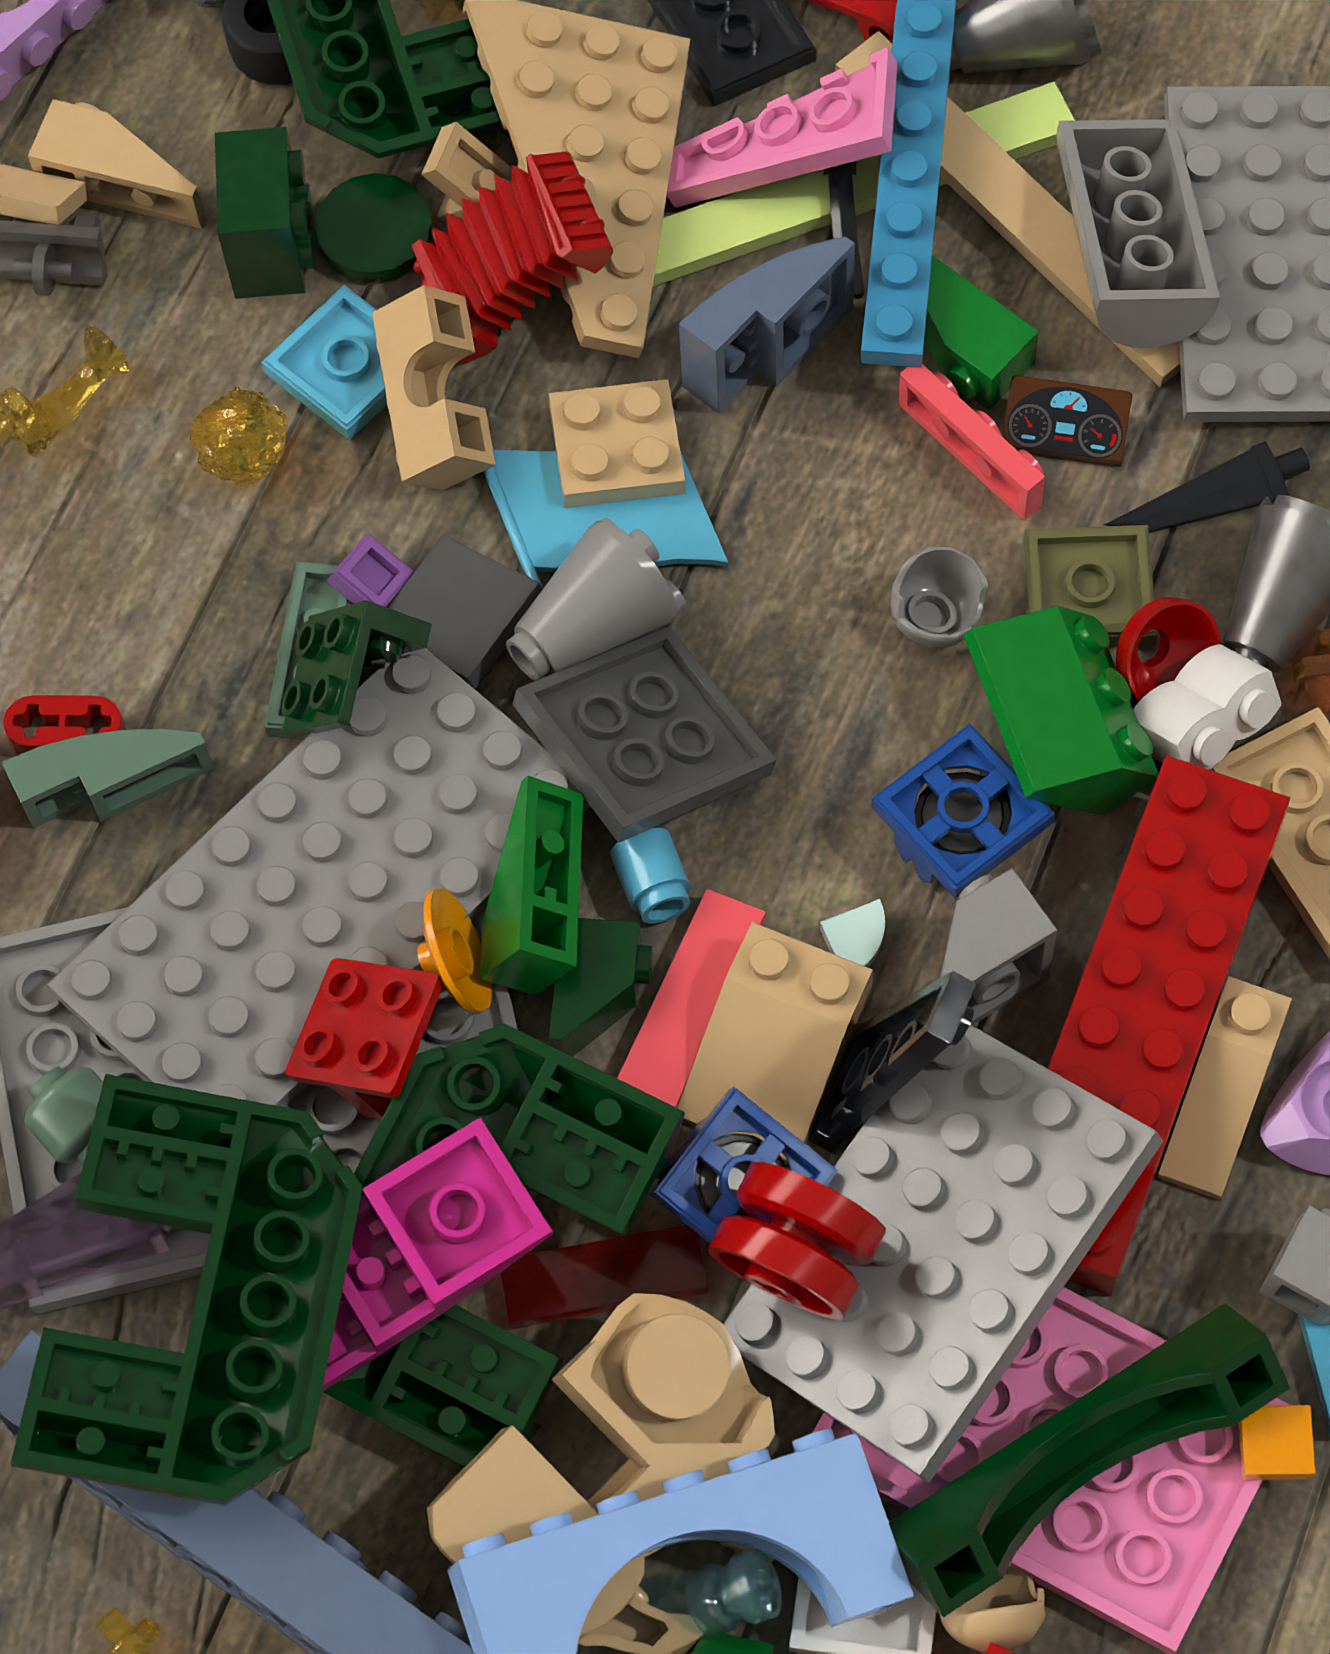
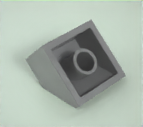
[940,868,1057,1025]

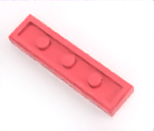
[617,889,766,1108]

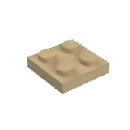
[548,379,685,508]

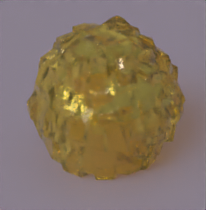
[190,387,288,485]

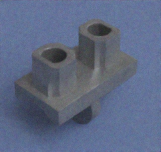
[0,215,108,296]

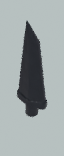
[1104,441,1310,533]

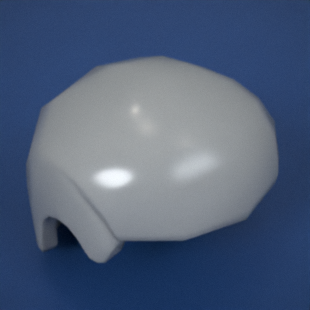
[890,546,988,648]

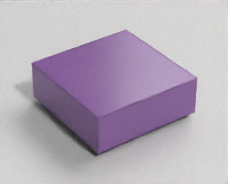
[326,533,414,607]

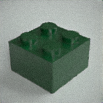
[215,127,315,299]

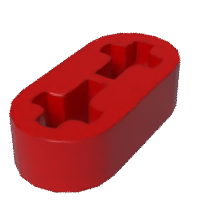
[3,695,126,754]

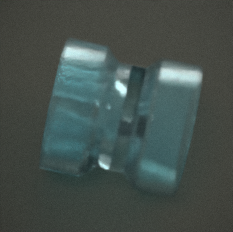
[685,1549,782,1637]

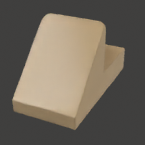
[421,122,512,222]

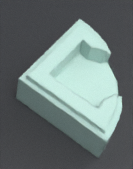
[820,899,885,968]

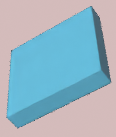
[261,285,387,441]

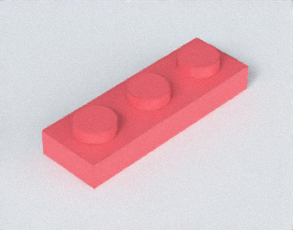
[898,364,1045,521]

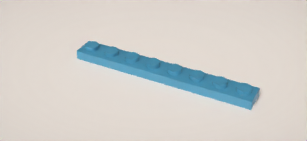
[861,0,957,368]

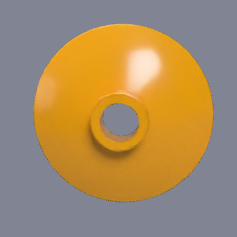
[417,888,492,1014]

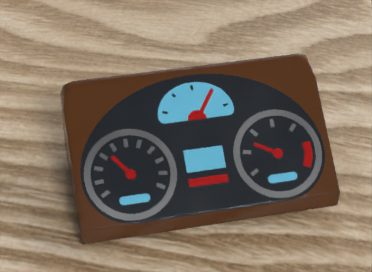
[1002,375,1133,467]

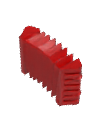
[411,151,613,363]

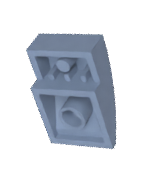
[679,237,855,414]

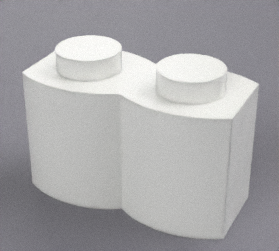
[1133,644,1282,770]

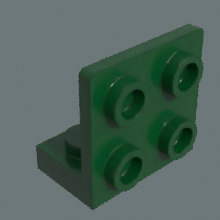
[282,600,432,738]

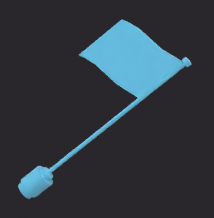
[483,448,729,924]

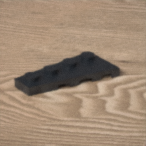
[808,971,977,1152]

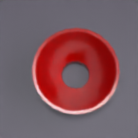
[1116,597,1221,703]

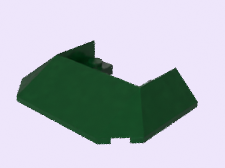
[266,0,503,159]
[323,1023,685,1467]
[11,1074,363,1505]

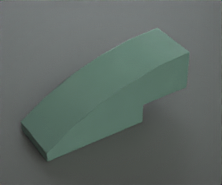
[1,729,215,828]

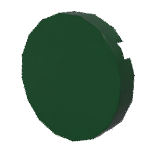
[314,173,433,283]

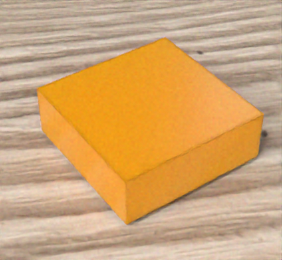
[1239,1405,1315,1480]

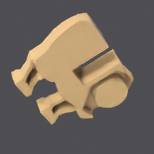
[427,1293,775,1654]

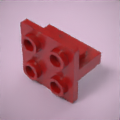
[285,958,444,1119]

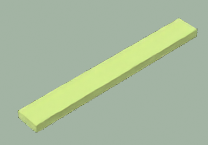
[653,81,1075,287]

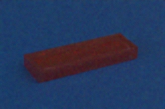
[501,1224,708,1329]

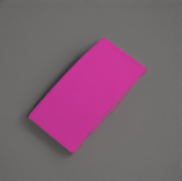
[322,1118,553,1392]

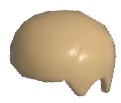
[940,1567,1045,1653]

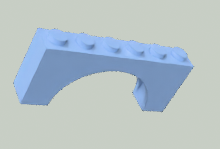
[447,1428,914,1654]

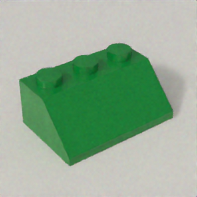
[963,605,1159,816]

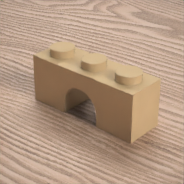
[372,285,496,490]

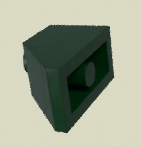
[549,918,653,1057]

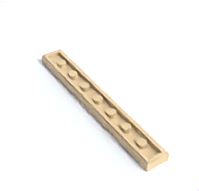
[835,31,1180,387]

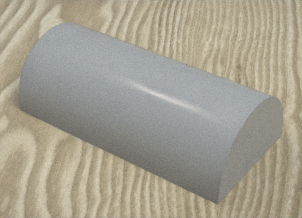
[1056,120,1220,348]

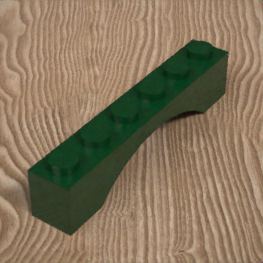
[889,1303,1291,1618]

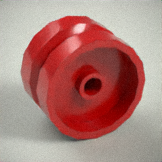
[708,1161,886,1320]

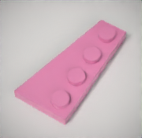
[666,47,898,208]

